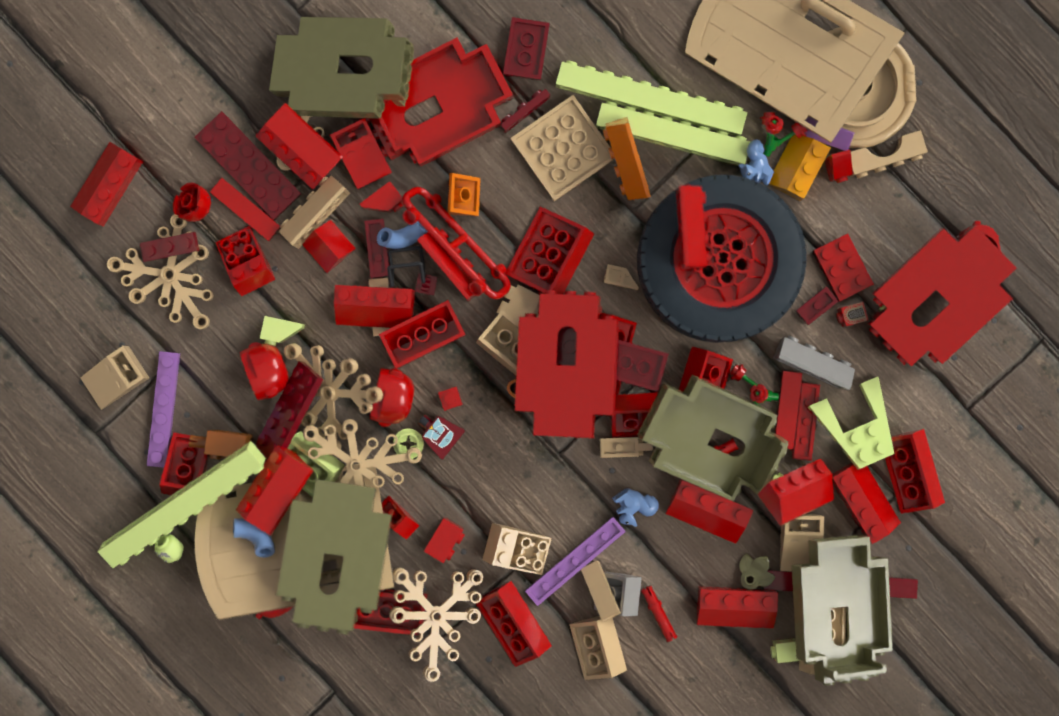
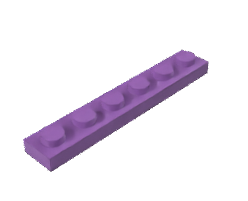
[147,351,180,467]
[525,517,626,606]

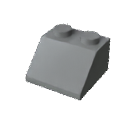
[594,572,642,616]

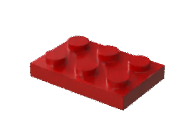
[813,233,874,302]

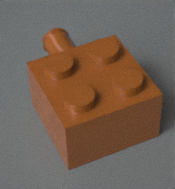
[189,429,253,459]

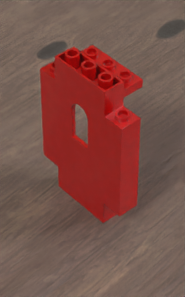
[365,37,513,167]
[869,226,1017,366]
[515,290,619,438]

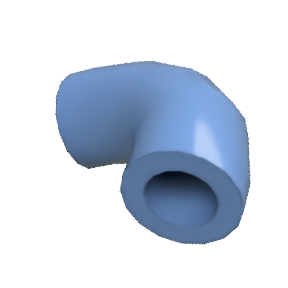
[377,221,427,249]
[233,518,275,558]

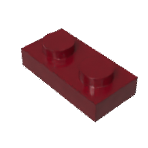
[795,286,838,325]

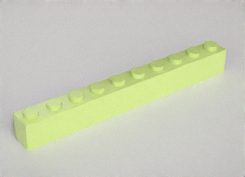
[556,61,747,137]
[98,441,266,568]

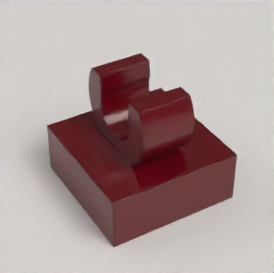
[415,273,438,296]

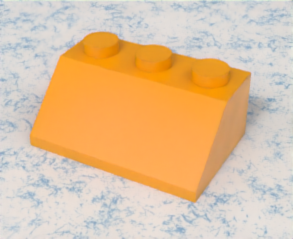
[769,135,831,201]

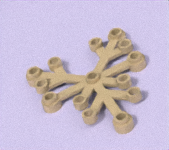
[107,214,213,329]
[284,343,383,455]
[303,419,422,488]
[389,568,483,682]

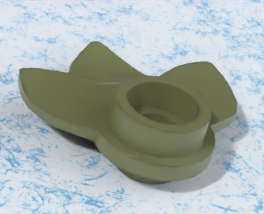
[739,554,775,590]

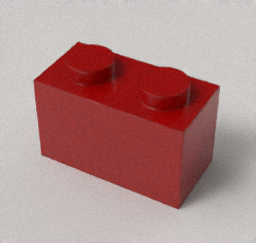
[424,517,465,563]

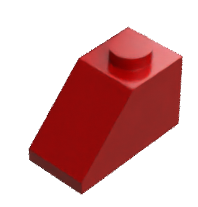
[824,149,853,184]
[360,181,404,213]
[382,496,419,540]

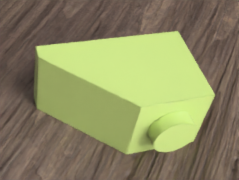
[260,316,305,346]

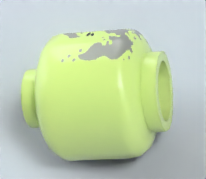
[154,534,184,563]

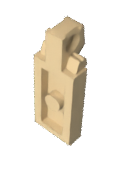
[600,437,653,458]

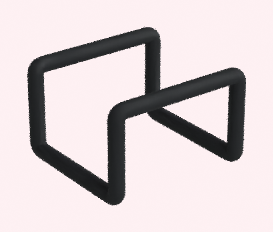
[387,246,426,287]

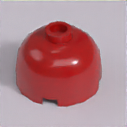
[173,182,211,222]

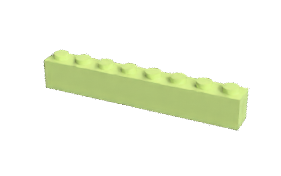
[596,101,750,166]

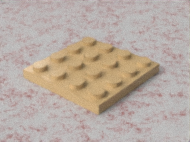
[510,95,615,202]

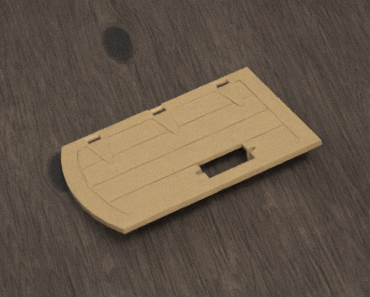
[685,0,904,143]
[195,464,394,620]

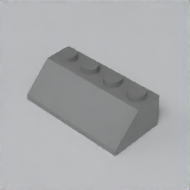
[773,335,855,390]

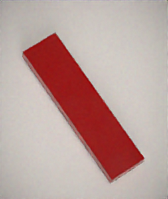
[210,178,280,241]
[775,371,802,449]
[792,383,820,461]

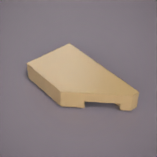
[603,264,639,291]

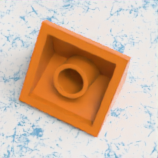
[448,173,480,216]

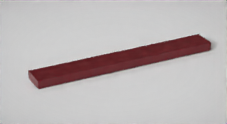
[763,570,918,599]

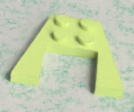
[808,377,894,469]

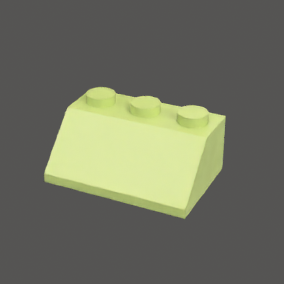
[287,431,345,497]

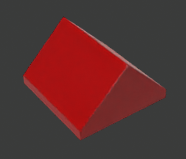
[302,220,356,274]

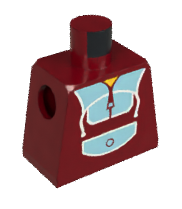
[418,415,466,460]

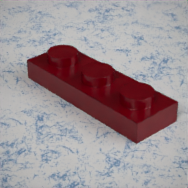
[501,89,550,133]
[364,219,389,278]
[140,232,199,262]

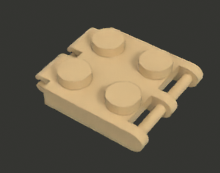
[496,285,540,323]

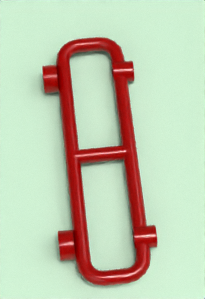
[402,187,511,299]

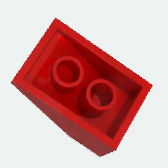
[160,432,209,495]

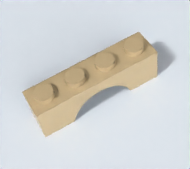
[850,130,928,179]

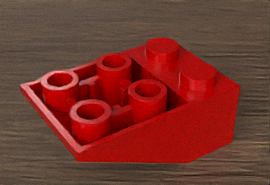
[330,118,392,189]
[215,225,276,297]

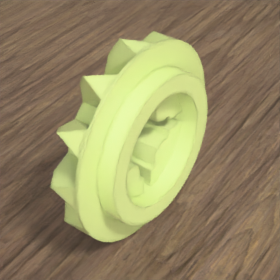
[393,428,424,459]

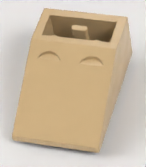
[81,346,149,410]
[780,514,824,571]
[482,523,552,575]

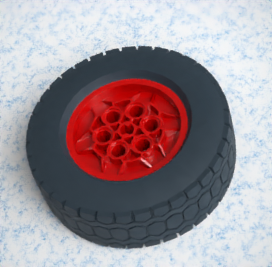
[637,175,807,343]

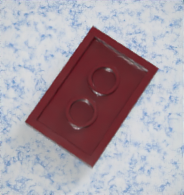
[503,17,550,81]

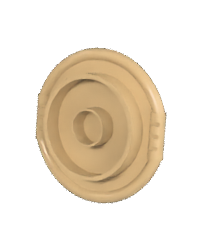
[828,27,916,149]

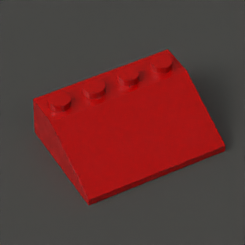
[505,207,594,294]

